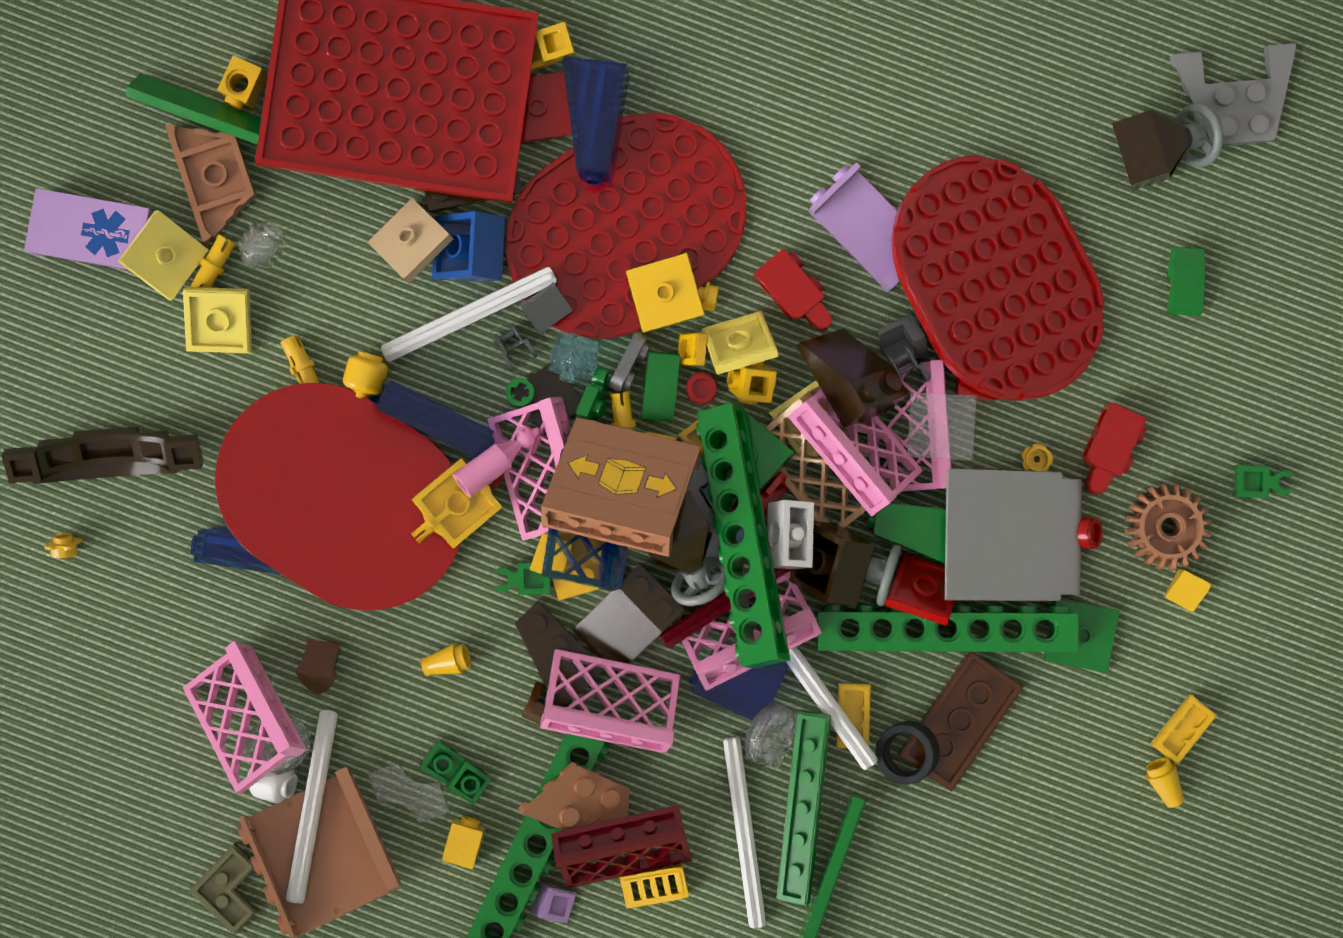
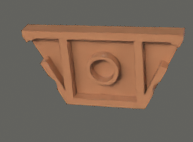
[165,125,256,243]
[518,762,630,856]

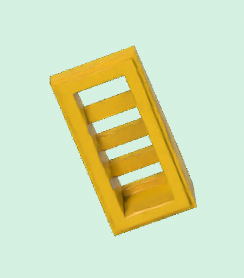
[620,863,689,909]

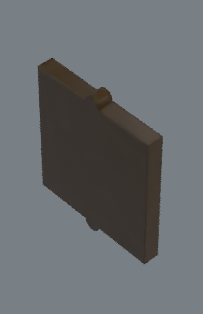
[512,360,582,435]

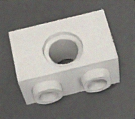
[767,500,814,569]

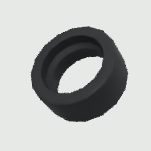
[875,721,940,785]

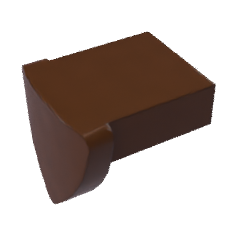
[296,639,340,694]
[522,681,558,733]

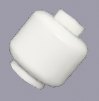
[247,757,298,804]

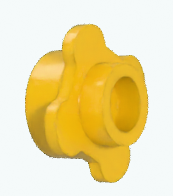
[44,533,82,558]

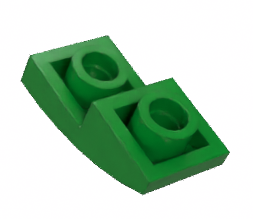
[1167,246,1205,315]
[641,351,680,422]
[419,739,492,805]

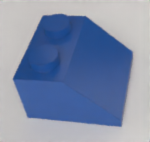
[432,211,505,282]

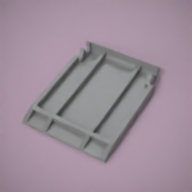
[945,469,1082,601]

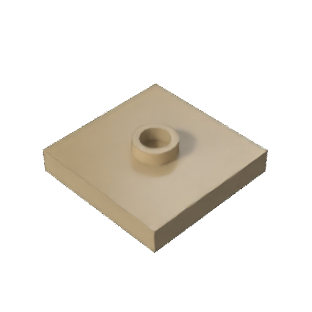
[367,198,453,284]

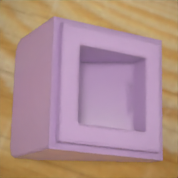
[531,881,577,923]

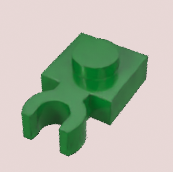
[576,367,612,421]
[1233,465,1292,498]
[495,563,551,595]

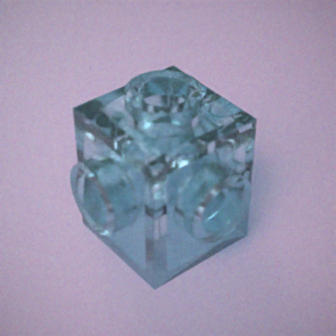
[548,333,600,384]

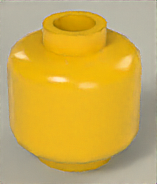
[342,351,388,399]

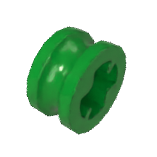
[506,378,535,407]

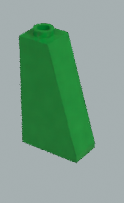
[867,503,946,564]

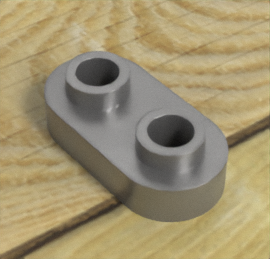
[608,331,651,393]

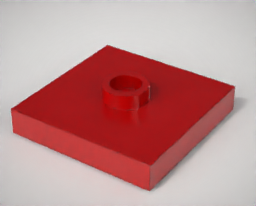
[521,71,575,144]
[885,553,956,626]

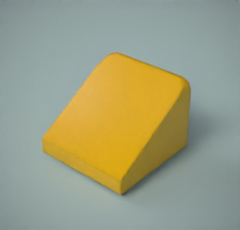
[1164,569,1212,612]

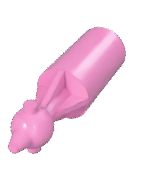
[453,427,540,498]

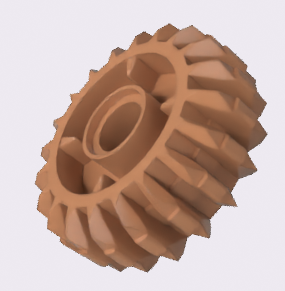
[1124,484,1212,570]

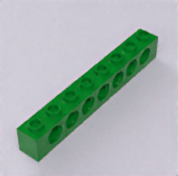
[696,403,790,669]
[817,605,1079,653]
[466,734,611,938]

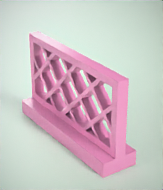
[876,360,952,491]
[788,389,923,517]
[487,397,572,541]
[674,571,822,691]
[183,641,307,794]
[540,649,680,753]

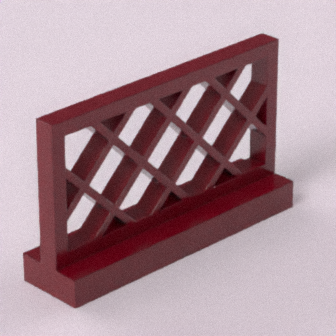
[551,805,692,889]

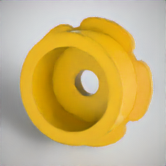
[698,282,719,312]
[1021,444,1053,472]

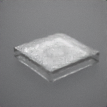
[908,392,976,461]

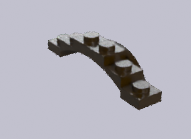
[1,427,204,484]

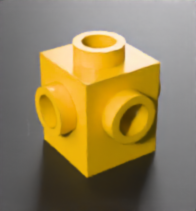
[727,361,777,405]

